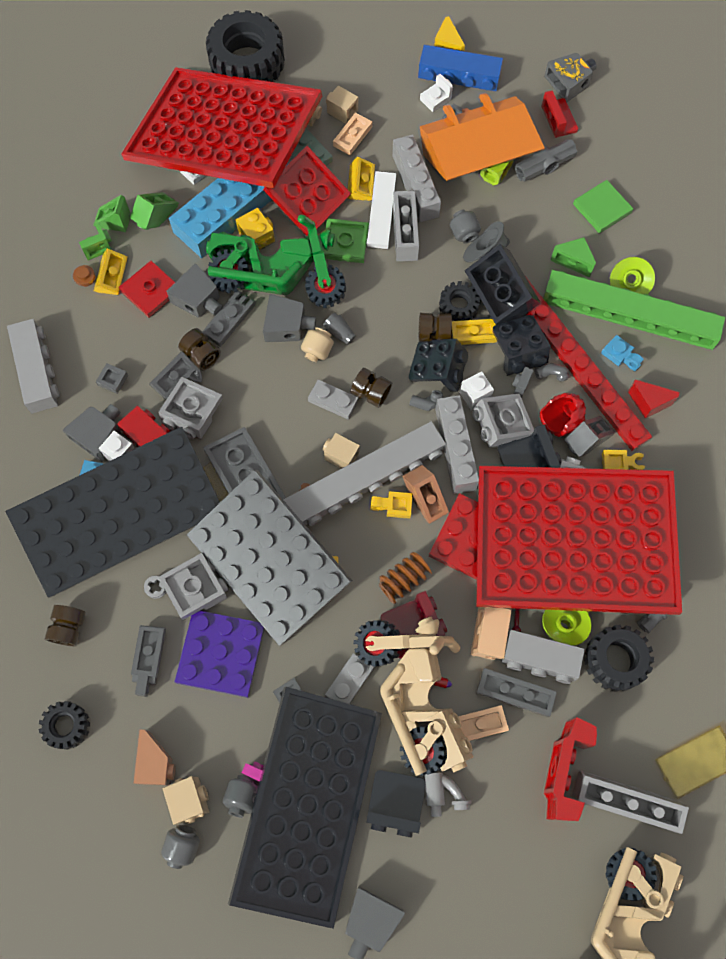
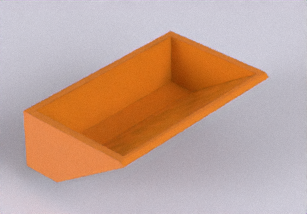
[420,93,545,181]

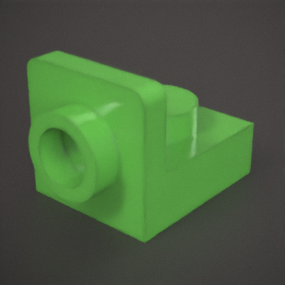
[79,223,112,260]

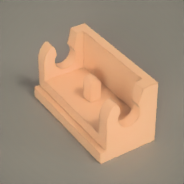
[470,607,511,660]

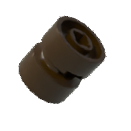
[418,312,452,342]
[178,328,221,371]
[350,367,393,408]
[44,605,86,647]

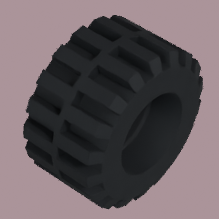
[584,625,654,692]

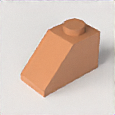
[402,465,449,524]
[134,730,175,786]

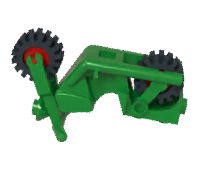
[206,215,346,308]

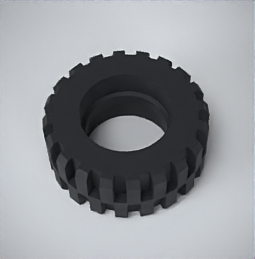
[206,10,285,82]

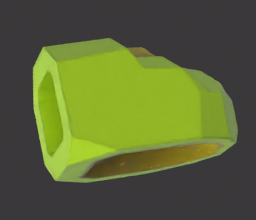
[480,159,514,186]

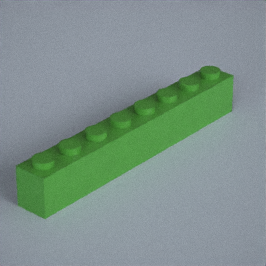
[543,270,725,350]

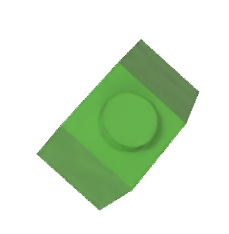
[130,192,179,230]

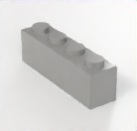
[392,134,441,223]
[7,319,60,414]
[435,395,479,494]
[573,770,689,834]

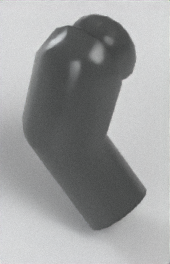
[534,363,569,381]
[409,390,443,411]

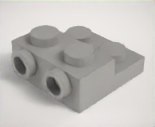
[159,377,222,439]
[473,394,534,448]
[159,553,228,621]

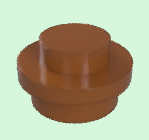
[73,265,95,287]

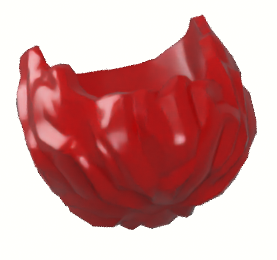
[540,392,586,437]

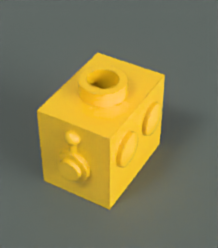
[236,208,275,250]

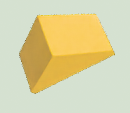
[434,16,465,51]

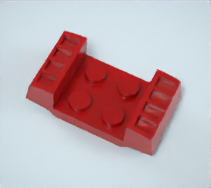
[544,717,597,821]

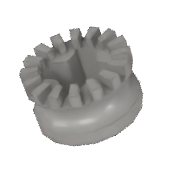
[144,576,166,599]

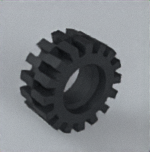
[439,281,480,321]
[39,701,90,750]

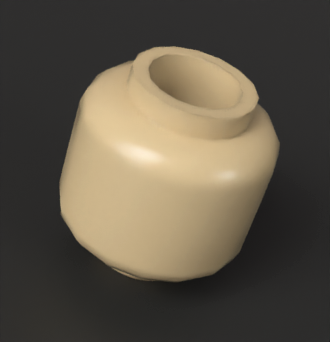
[301,327,334,363]

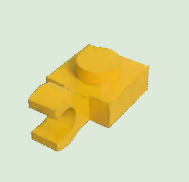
[370,491,412,519]

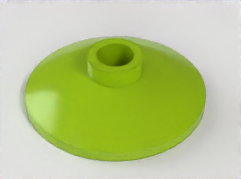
[610,257,655,294]
[542,610,591,646]

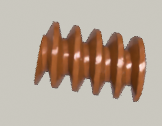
[379,552,432,604]

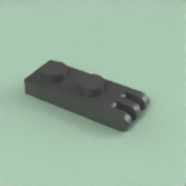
[202,290,256,347]

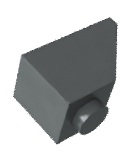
[564,416,616,457]

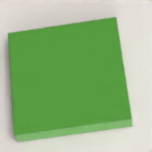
[573,180,633,234]
[323,218,369,264]

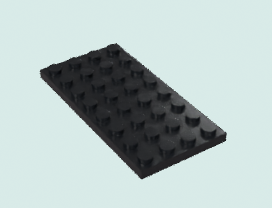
[5,427,220,598]
[228,687,382,929]

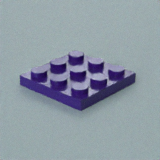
[175,611,265,698]

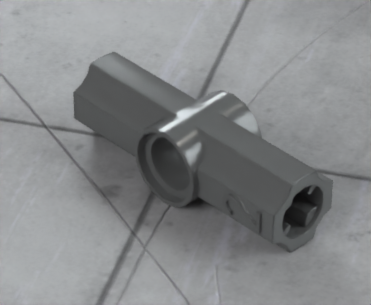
[515,139,577,182]

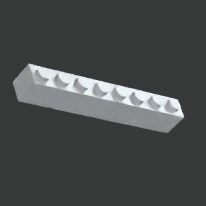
[283,421,446,526]

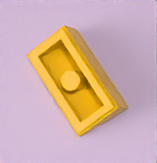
[347,156,375,201]
[93,248,128,295]

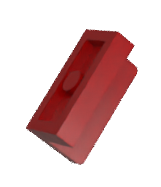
[541,90,578,138]

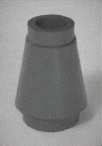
[323,312,356,345]

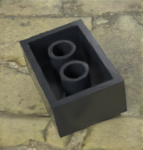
[464,244,541,325]

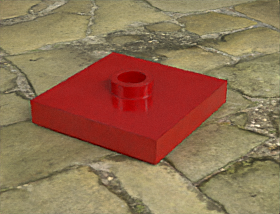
[118,261,175,318]

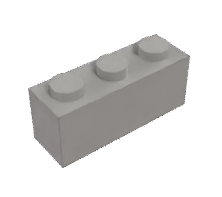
[393,191,419,261]
[501,630,584,684]

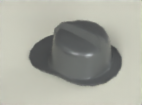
[463,221,510,262]

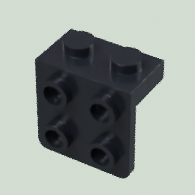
[492,315,551,376]
[408,339,468,392]
[497,425,561,468]
[366,770,426,838]

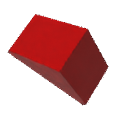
[628,379,680,418]

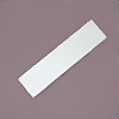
[367,171,396,249]

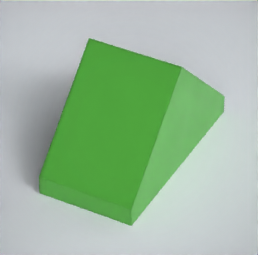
[93,195,131,232]
[550,237,596,277]

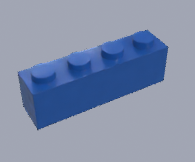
[418,45,503,91]

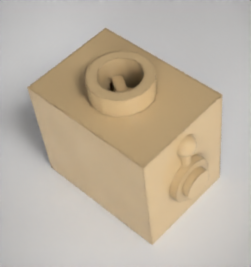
[162,776,209,825]

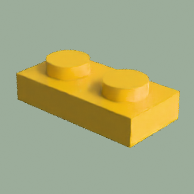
[451,319,497,345]

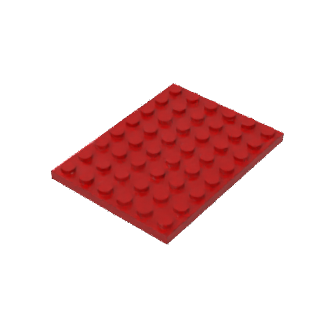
[121,67,323,188]
[476,466,682,615]

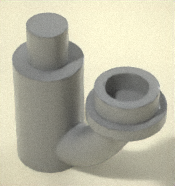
[425,773,472,817]

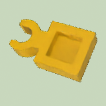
[602,450,645,470]

